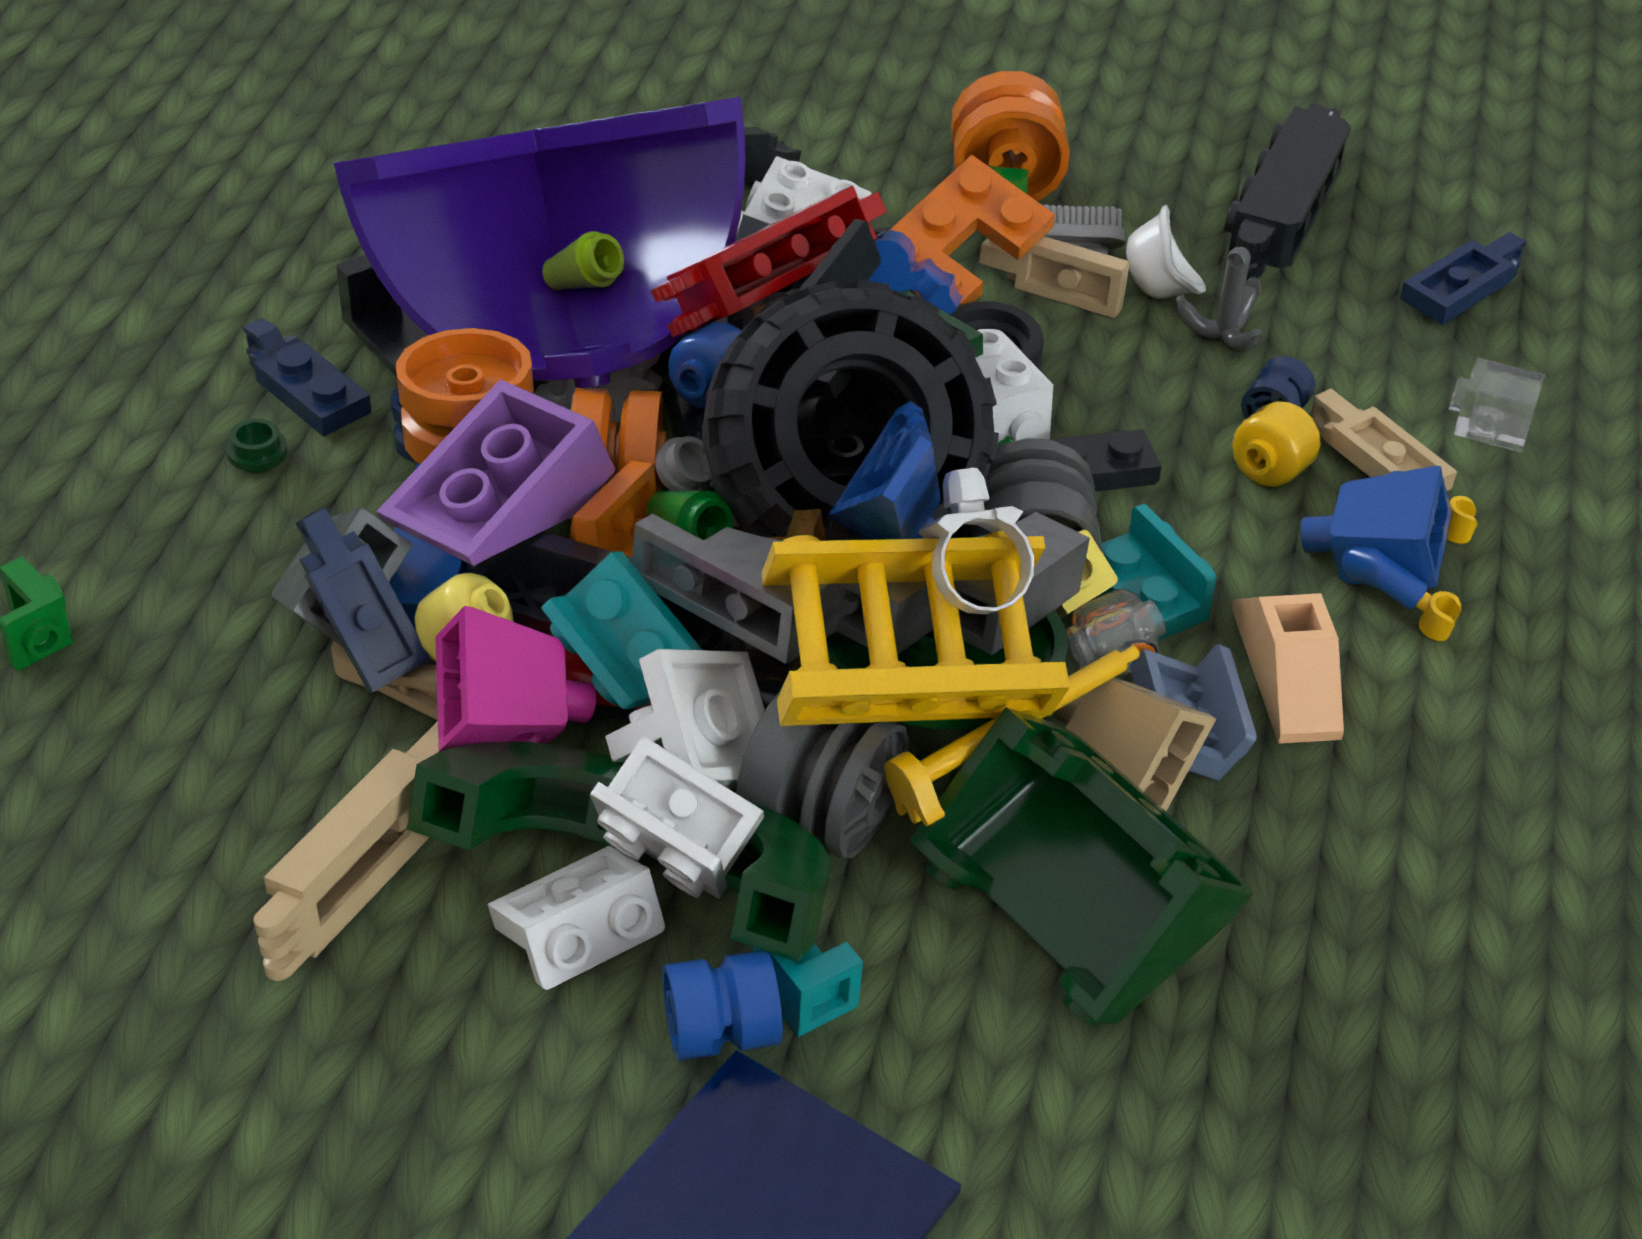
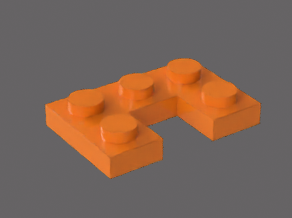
[889,155,1055,306]

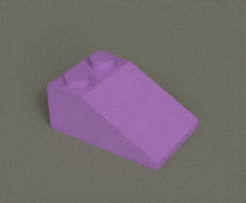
[376,379,615,566]

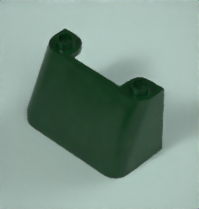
[909,707,1253,1026]

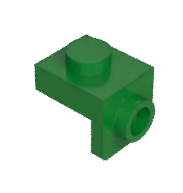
[0,556,73,670]

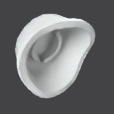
[1126,205,1206,300]

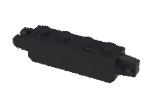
[1224,103,1351,281]

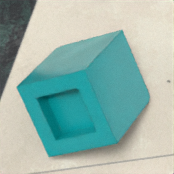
[752,942,863,1037]

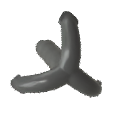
[1176,247,1263,352]

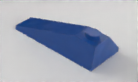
[828,401,941,540]

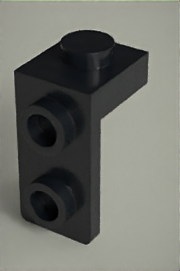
[336,255,428,376]

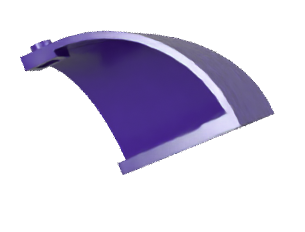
[334,97,745,389]

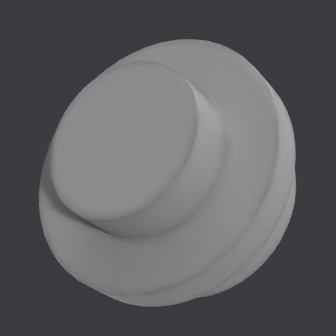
[655,436,712,491]

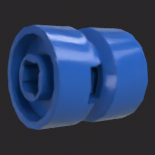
[662,950,783,1061]

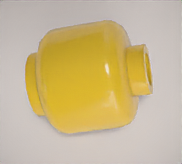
[1232,401,1321,487]

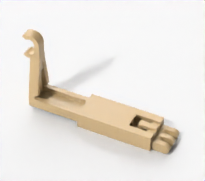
[254,641,439,981]

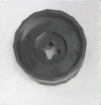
[968,438,1103,553]
[737,691,909,858]

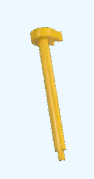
[884,645,1140,826]

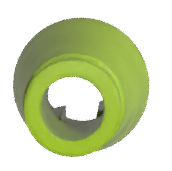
[543,231,624,291]

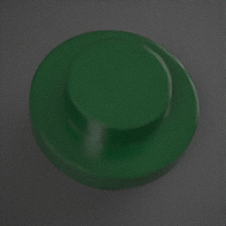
[226,419,287,473]

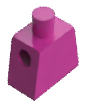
[436,606,596,752]

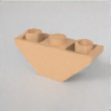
[1232,593,1344,744]

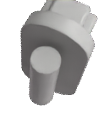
[1044,204,1126,255]

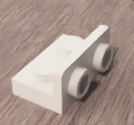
[488,846,665,990]

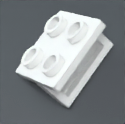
[590,736,764,899]

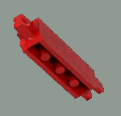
[650,185,887,337]

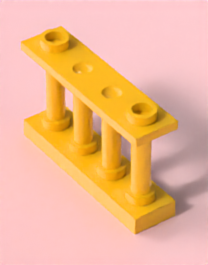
[761,531,1070,726]

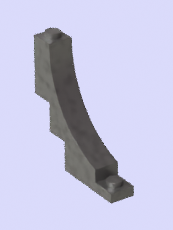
[632,512,1090,664]

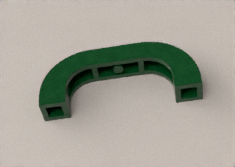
[407,741,831,962]

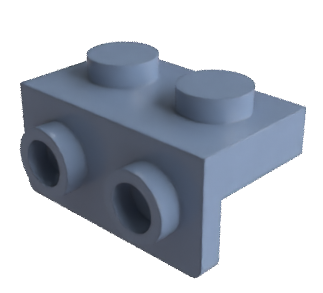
[1130,644,1257,781]

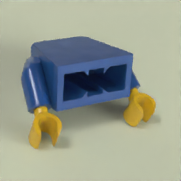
[1301,466,1478,641]

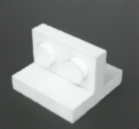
[605,649,765,789]

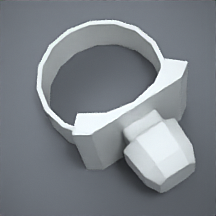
[918,468,1034,614]

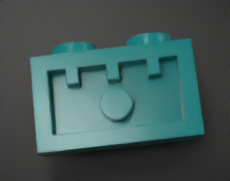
[1100,504,1217,643]
[541,551,702,710]

